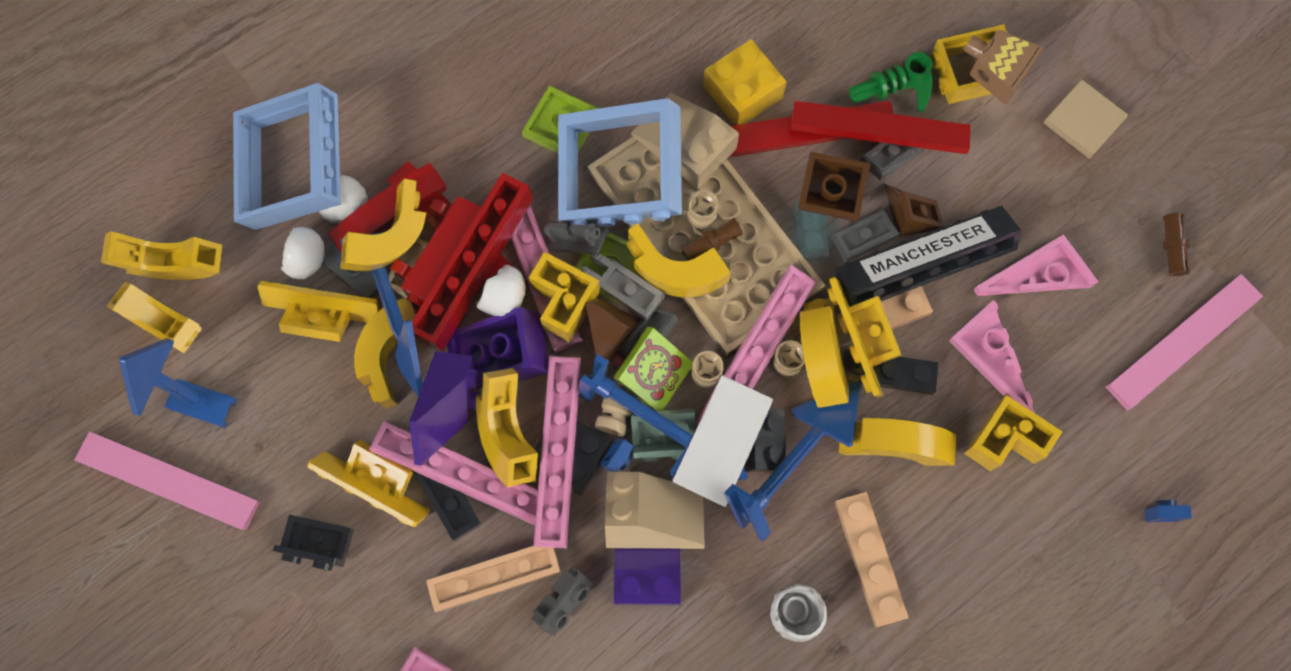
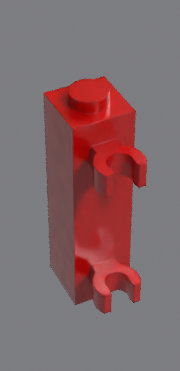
[390,196,481,309]

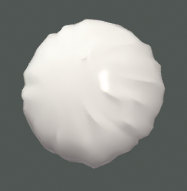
[319,175,368,225]
[281,227,325,279]
[475,265,526,316]
[770,584,827,642]

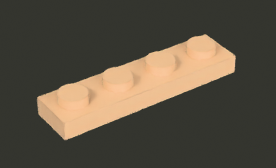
[837,286,933,348]
[835,492,909,628]
[426,546,561,613]

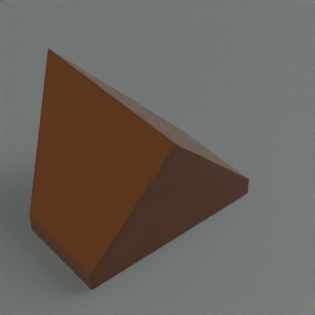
[884,183,944,237]
[586,299,641,361]

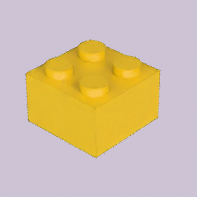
[703,39,787,125]

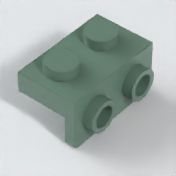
[631,409,695,462]

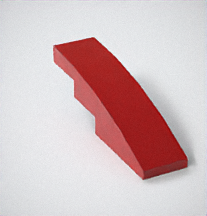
[328,163,447,252]

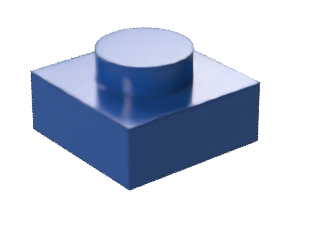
[599,439,634,472]
[1144,500,1192,522]

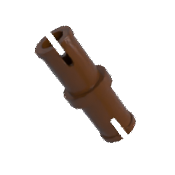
[1163,213,1190,276]
[680,218,743,261]

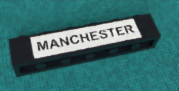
[835,205,1021,307]

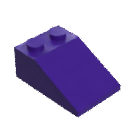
[447,307,549,389]
[409,351,479,466]
[614,548,681,606]

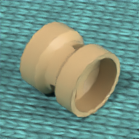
[687,189,719,229]
[773,340,805,378]
[692,351,724,388]
[594,398,631,436]

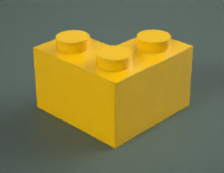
[529,252,600,343]
[964,395,1062,472]

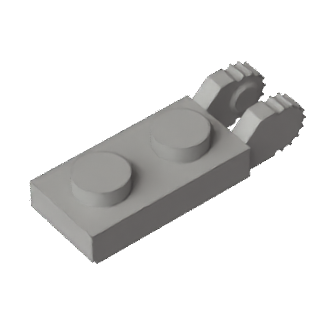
[580,253,665,321]

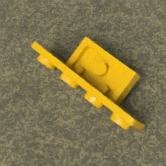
[827,277,902,398]
[257,281,380,342]
[307,440,430,527]

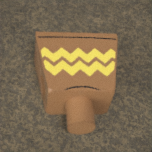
[963,30,1044,104]

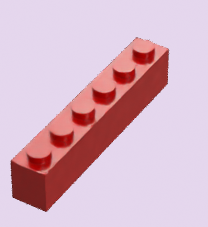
[412,172,533,352]

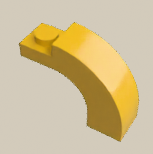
[340,179,426,271]
[626,224,731,297]
[101,231,222,280]
[106,282,202,353]
[354,297,417,409]
[800,298,849,408]
[476,368,538,487]
[839,418,957,466]

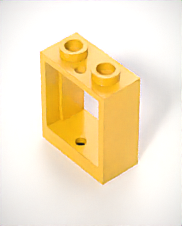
[930,24,1007,104]

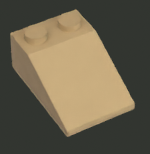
[631,92,739,190]
[605,472,705,549]

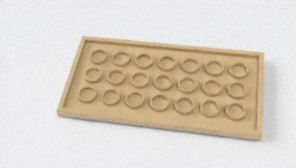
[587,137,826,356]

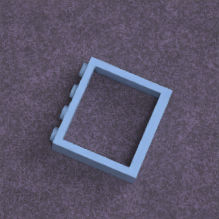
[233,83,341,230]
[558,98,682,227]

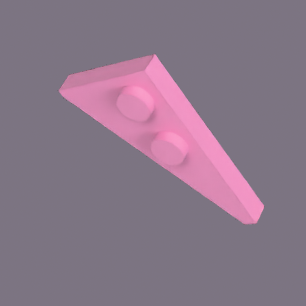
[974,234,1099,296]
[949,300,1035,413]

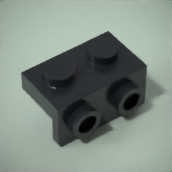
[744,408,786,473]
[273,514,354,571]

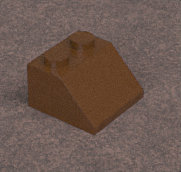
[798,152,870,222]

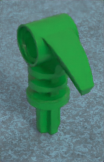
[848,52,932,113]

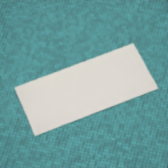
[672,375,773,507]

